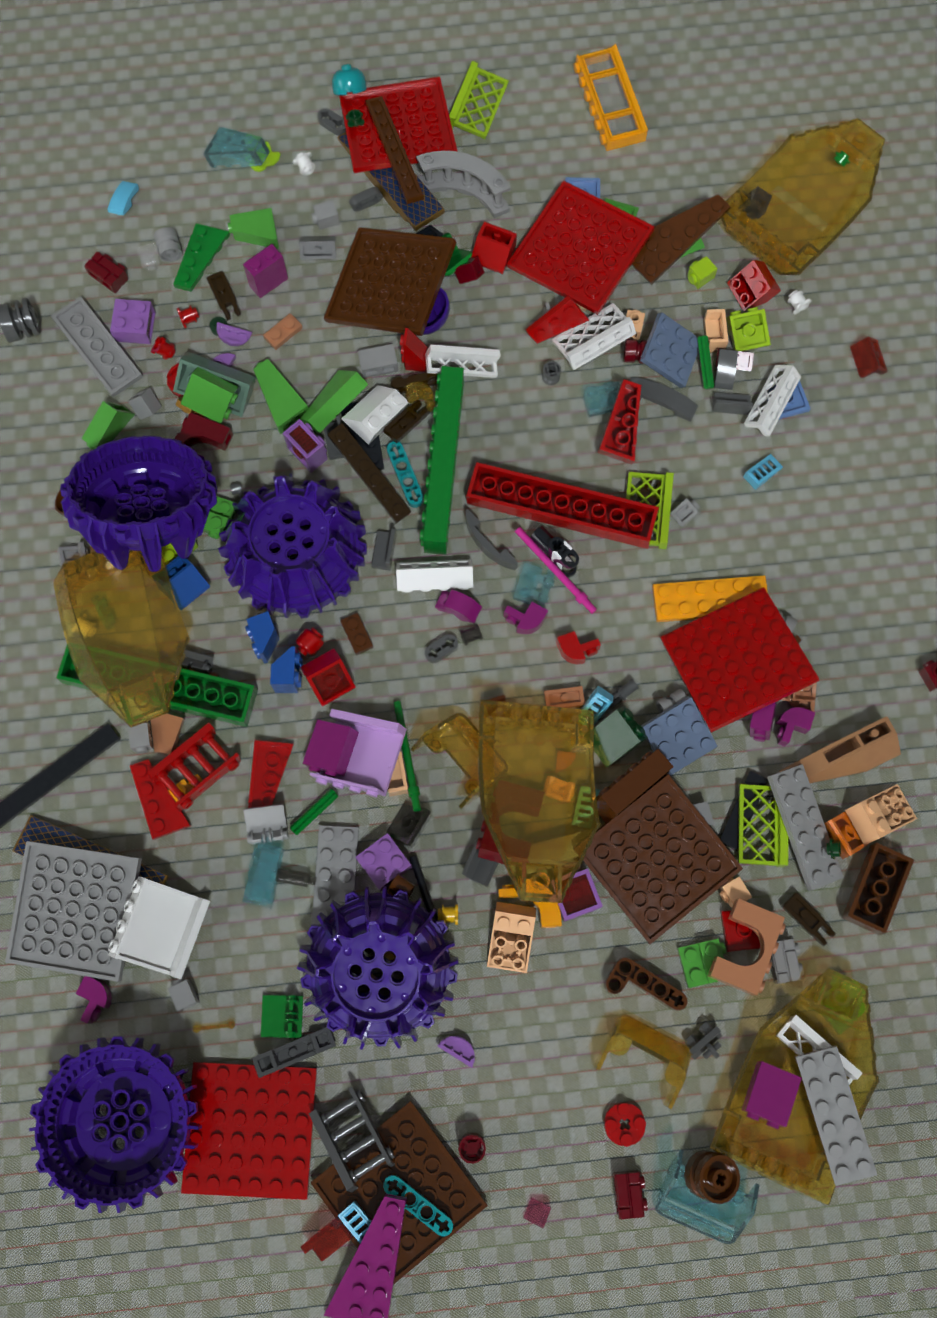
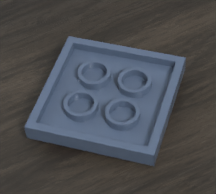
[640,312,699,388]
[641,696,718,776]

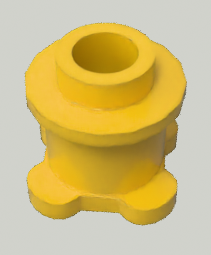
[438,904,458,925]

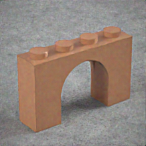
[707,898,786,996]

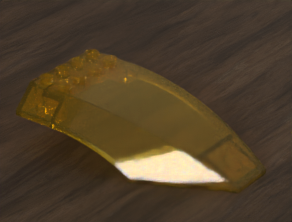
[721,118,885,275]
[53,550,190,728]
[478,700,601,903]
[709,968,879,1206]

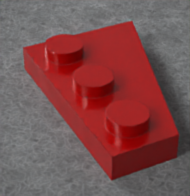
[526,295,589,344]

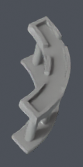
[416,151,511,218]

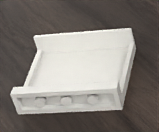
[108,876,210,979]

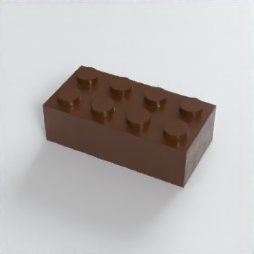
[592,749,674,823]
[842,843,914,935]

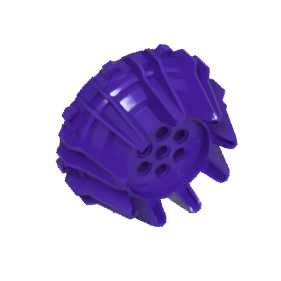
[60,436,217,572]
[218,473,367,619]
[297,886,459,1050]
[29,1036,202,1213]

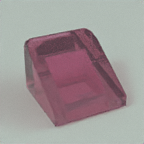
[523,1197,551,1228]

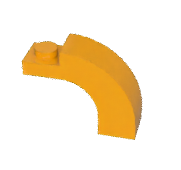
[498,880,562,928]

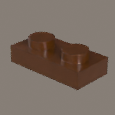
[340,613,373,655]

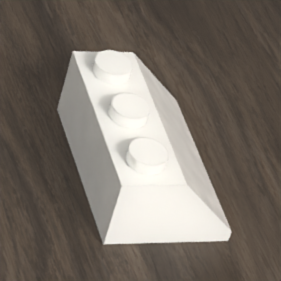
[342,385,409,445]

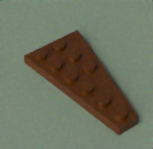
[632,194,731,285]

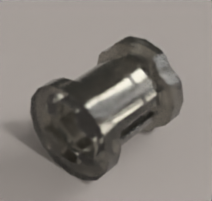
[459,624,483,646]

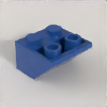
[152,556,210,610]
[245,611,280,664]
[270,646,303,693]

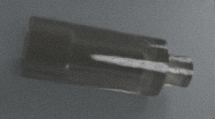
[276,868,317,887]

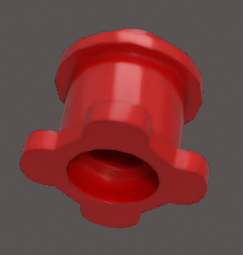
[176,305,199,328]
[151,337,175,360]

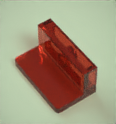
[850,336,888,379]
[300,1216,353,1261]

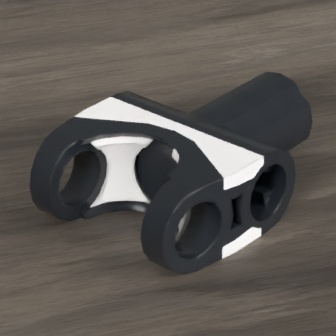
[530,526,579,578]

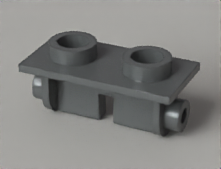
[171,647,214,674]

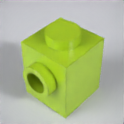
[687,256,718,289]

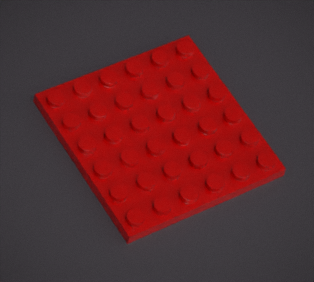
[339,76,458,173]
[507,180,654,315]
[660,587,819,733]
[181,1062,317,1200]

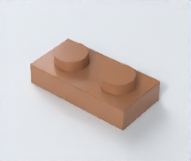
[263,313,303,350]
[544,686,585,711]

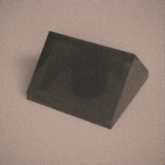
[385,800,432,850]

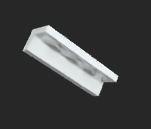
[425,344,501,378]
[744,365,801,436]
[776,1015,862,1085]

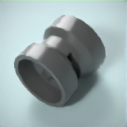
[542,361,561,386]

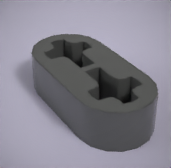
[318,108,346,136]
[349,187,383,212]
[425,634,458,663]

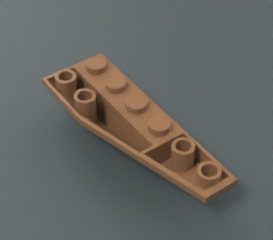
[779,716,901,784]

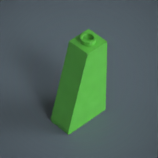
[253,359,308,434]
[300,370,368,433]

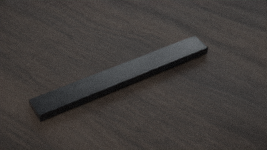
[0,724,121,828]

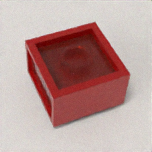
[300,648,356,706]

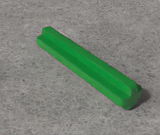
[697,335,714,390]
[290,789,338,835]

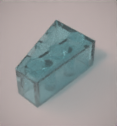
[203,127,270,168]
[242,844,284,909]

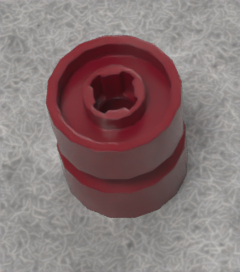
[624,339,648,364]
[458,1132,486,1164]

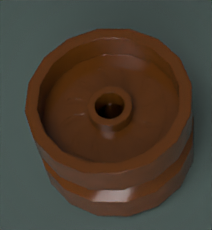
[684,1150,740,1204]

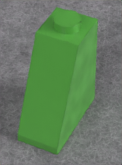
[227,208,279,249]
[81,401,135,450]

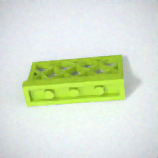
[449,61,509,139]
[626,472,674,549]
[738,784,788,867]

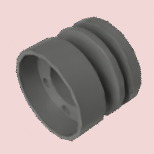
[0,297,40,343]

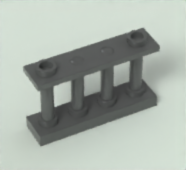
[309,1087,395,1192]

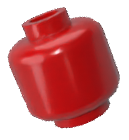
[295,627,324,656]

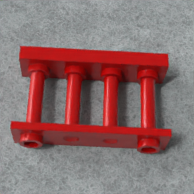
[147,723,241,812]

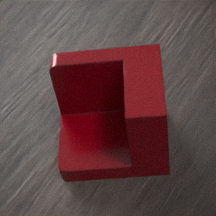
[455,256,485,284]

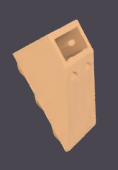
[845,784,917,845]
[487,902,536,973]

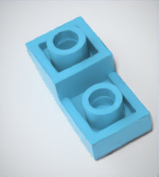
[107,181,139,216]

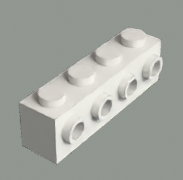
[396,559,473,593]

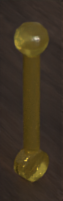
[192,1021,235,1033]

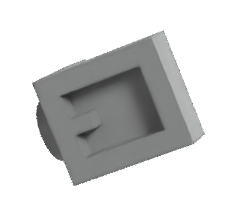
[670,498,702,527]

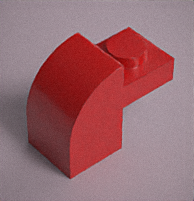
[556,631,601,664]

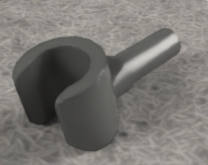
[230,483,244,499]

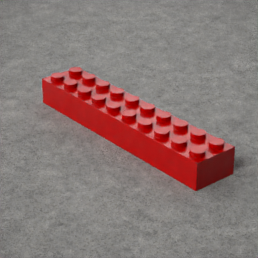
[466,462,659,549]

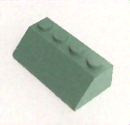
[173,351,256,417]

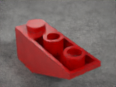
[400,328,428,372]

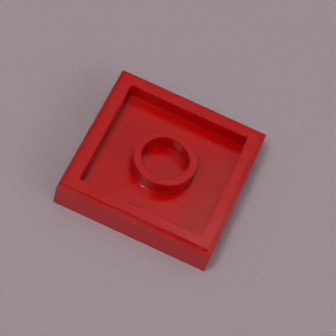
[721,910,760,952]

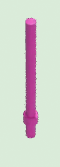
[515,527,597,614]

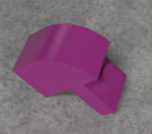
[435,590,482,623]
[503,602,548,635]
[776,707,816,747]
[75,976,112,1024]

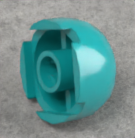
[332,64,367,95]

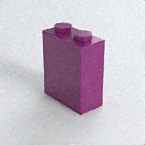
[243,244,288,298]
[750,701,778,742]
[302,719,359,778]
[741,1061,802,1130]

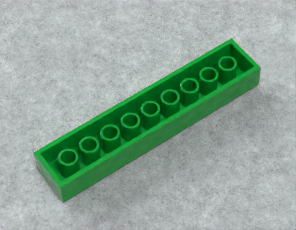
[420,366,464,555]
[56,642,258,727]

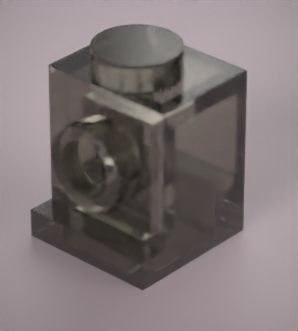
[743,186,772,219]

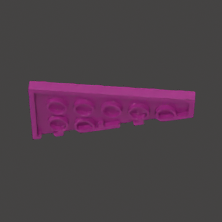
[323,1193,407,1318]

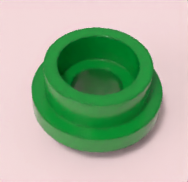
[833,151,850,167]

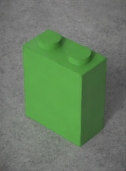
[181,367,238,424]

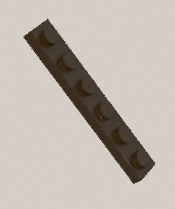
[327,423,411,524]

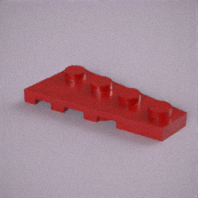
[248,740,294,808]
[130,759,191,840]

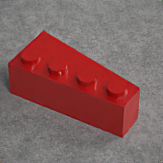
[597,379,641,465]

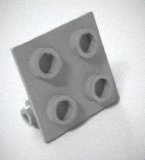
[243,804,289,845]

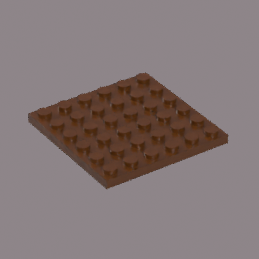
[324,227,457,336]
[574,774,743,944]
[310,1101,488,1284]

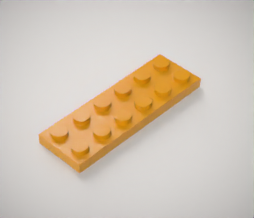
[652,575,768,622]

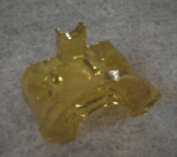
[405,382,435,412]

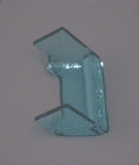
[655,1150,760,1244]

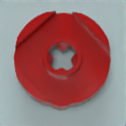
[604,1103,646,1147]

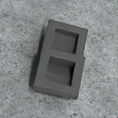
[714,349,738,390]

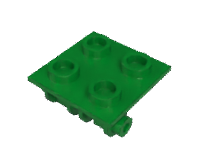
[261,995,303,1038]

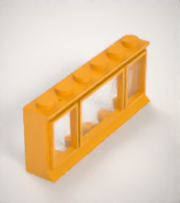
[574,44,648,151]

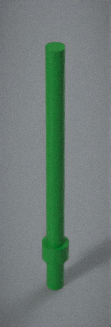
[393,701,421,812]

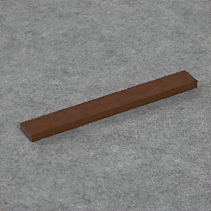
[365,96,424,204]

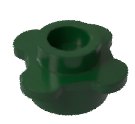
[346,109,365,127]
[827,838,841,859]

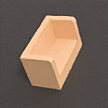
[703,309,728,353]
[388,751,408,797]

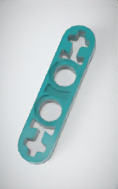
[387,441,423,508]
[383,1174,453,1237]

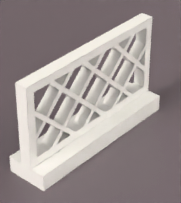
[552,303,636,370]

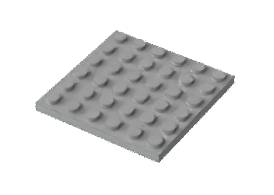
[5,841,142,982]

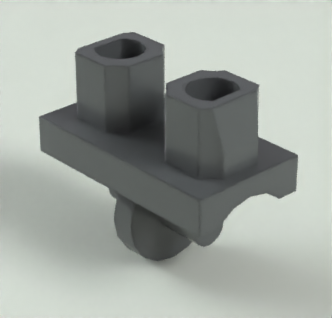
[685,1022,722,1060]

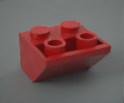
[471,222,517,274]
[727,260,781,312]

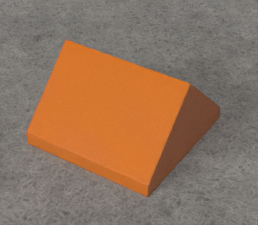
[824,811,869,859]

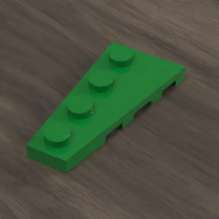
[173,223,230,292]

